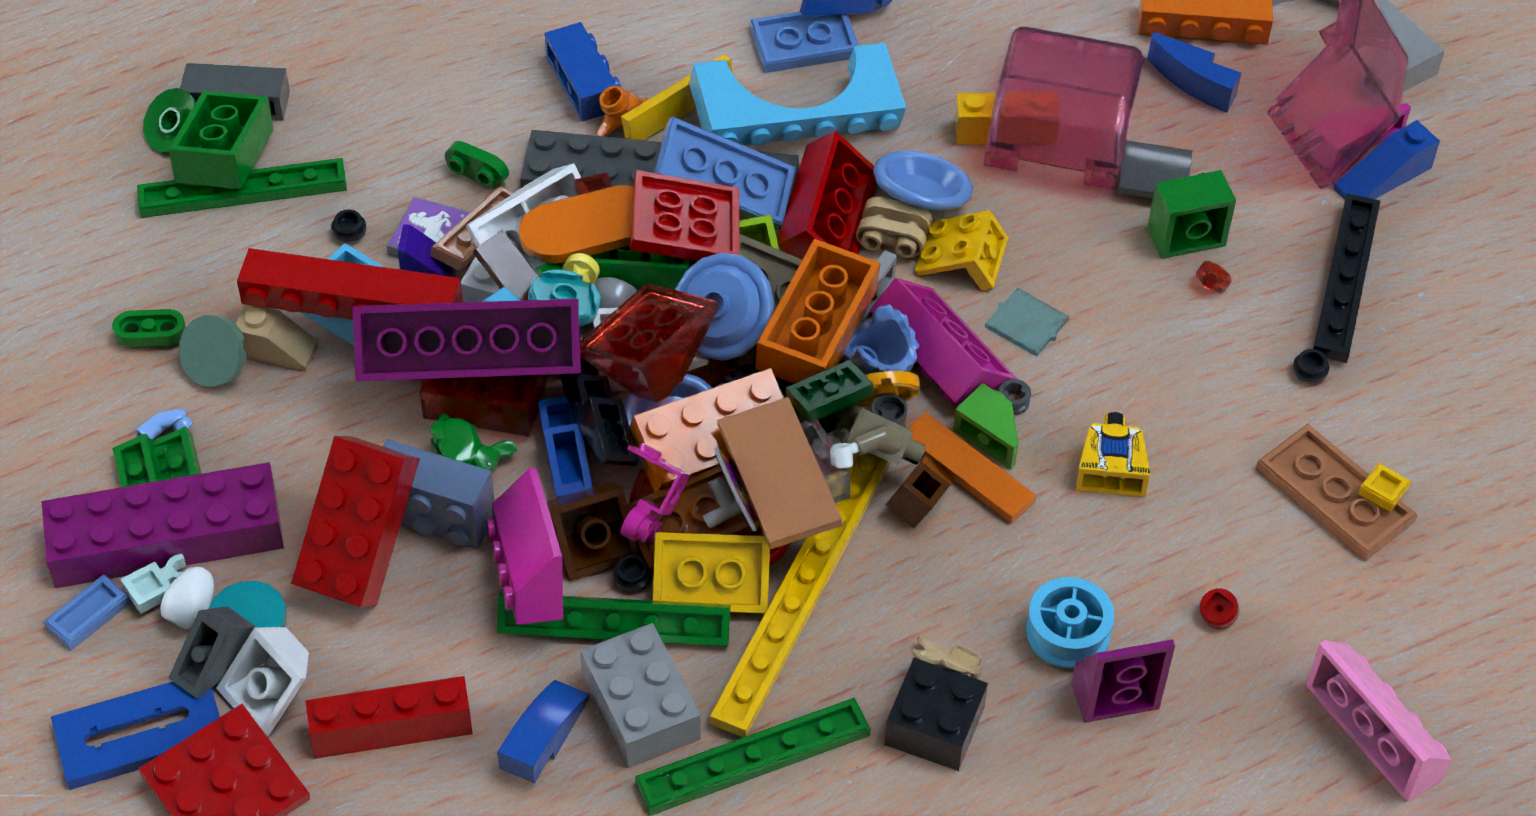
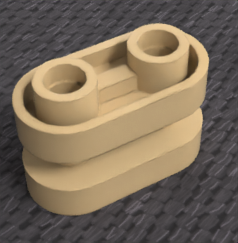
[856,196,932,258]

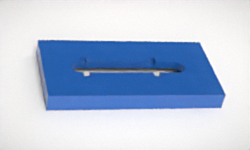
[51,681,220,790]

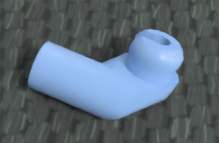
[135,408,193,440]

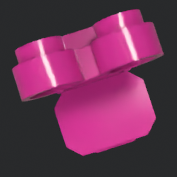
[620,443,691,543]

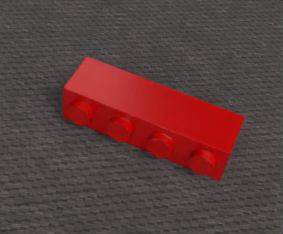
[305,676,473,759]

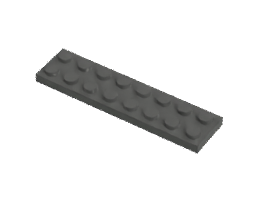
[520,130,799,214]

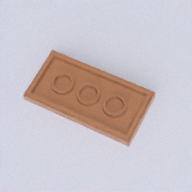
[718,397,842,549]
[1256,423,1417,561]

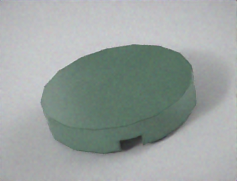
[179,315,247,387]

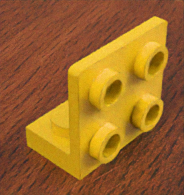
[915,210,1009,291]

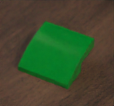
[112,426,202,487]

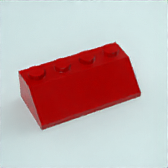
[777,130,877,260]

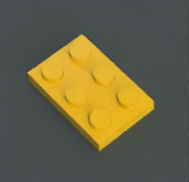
[653,532,770,613]

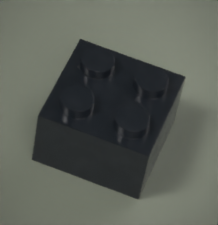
[884,658,988,771]

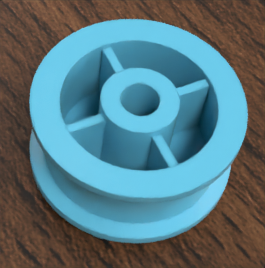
[1026,577,1115,668]

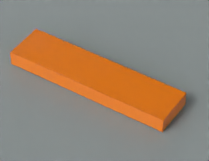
[907,412,1036,524]

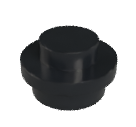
[331,209,367,242]
[1293,349,1330,383]
[613,555,651,592]

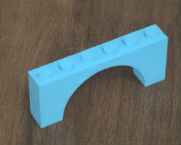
[689,43,906,145]

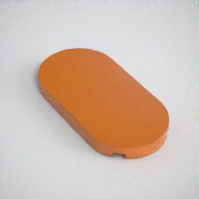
[519,185,633,264]

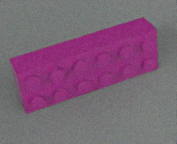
[352,298,581,381]
[41,462,284,588]

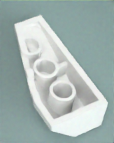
[466,163,589,251]

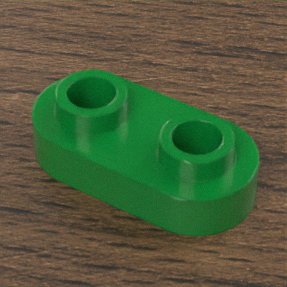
[445,141,509,188]
[112,309,186,347]

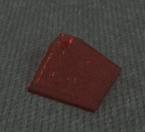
[580,282,719,403]

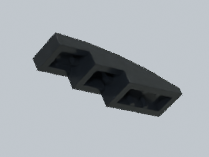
[560,352,639,466]

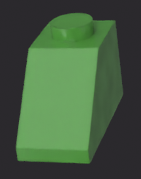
[953,383,1019,469]

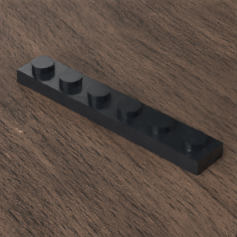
[1313,193,1381,363]

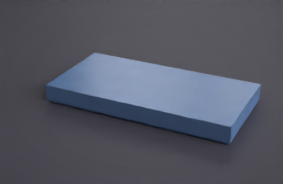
[654,117,796,230]

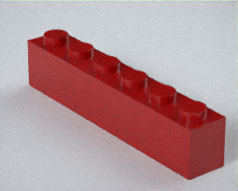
[237,248,463,320]

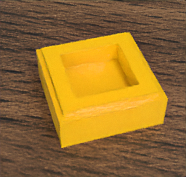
[1358,463,1411,512]

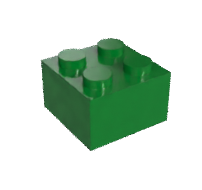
[1147,170,1236,259]

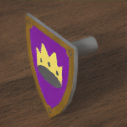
[703,447,759,532]

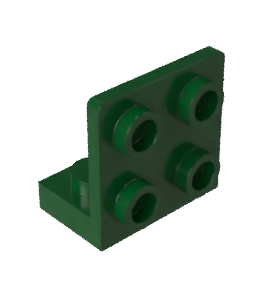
[786,360,874,442]

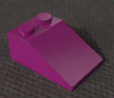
[1071,639,1175,723]

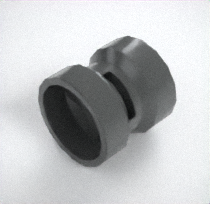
[871,394,908,427]

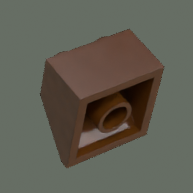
[546,482,641,581]

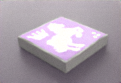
[386,197,470,256]

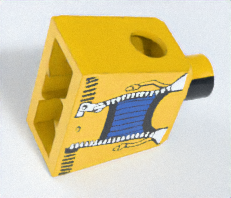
[1075,412,1150,497]

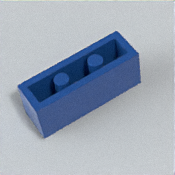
[544,22,622,122]

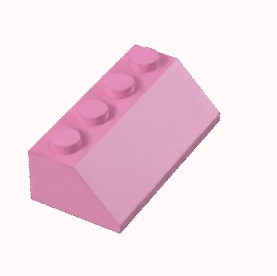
[1306,640,1452,802]

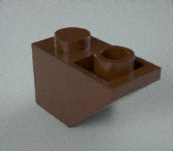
[885,455,954,528]

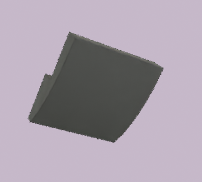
[1117,140,1193,198]

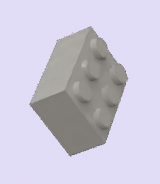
[580,623,701,768]

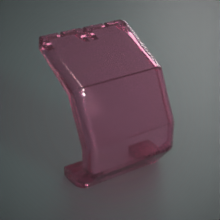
[1268,0,1409,189]
[984,27,1146,191]

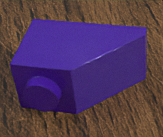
[397,224,456,277]

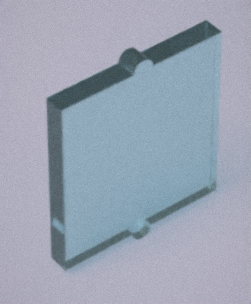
[985,288,1069,356]

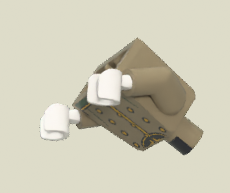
[814,404,925,468]

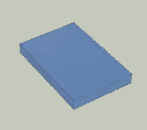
[750,12,859,73]

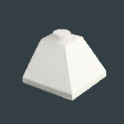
[216,627,309,737]

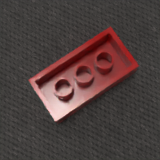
[291,436,420,607]

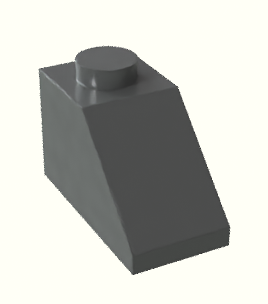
[168,606,256,698]

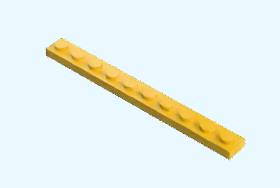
[710,453,891,737]

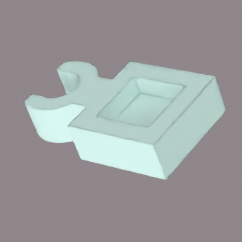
[120,554,192,614]

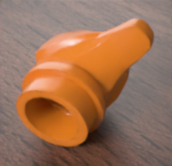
[597,86,649,137]

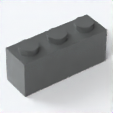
[180,63,290,121]

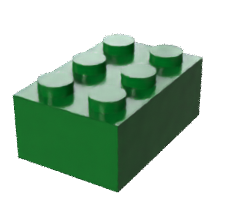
[169,90,273,189]

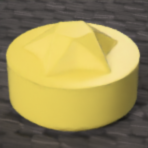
[562,253,600,285]

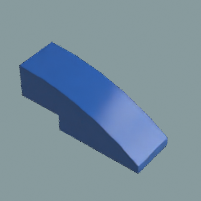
[1147,32,1241,112]
[538,396,593,498]
[497,680,590,783]

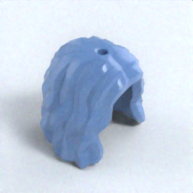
[839,304,920,375]

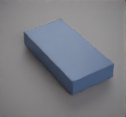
[43,574,131,651]

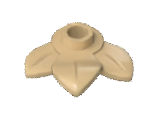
[911,636,983,677]

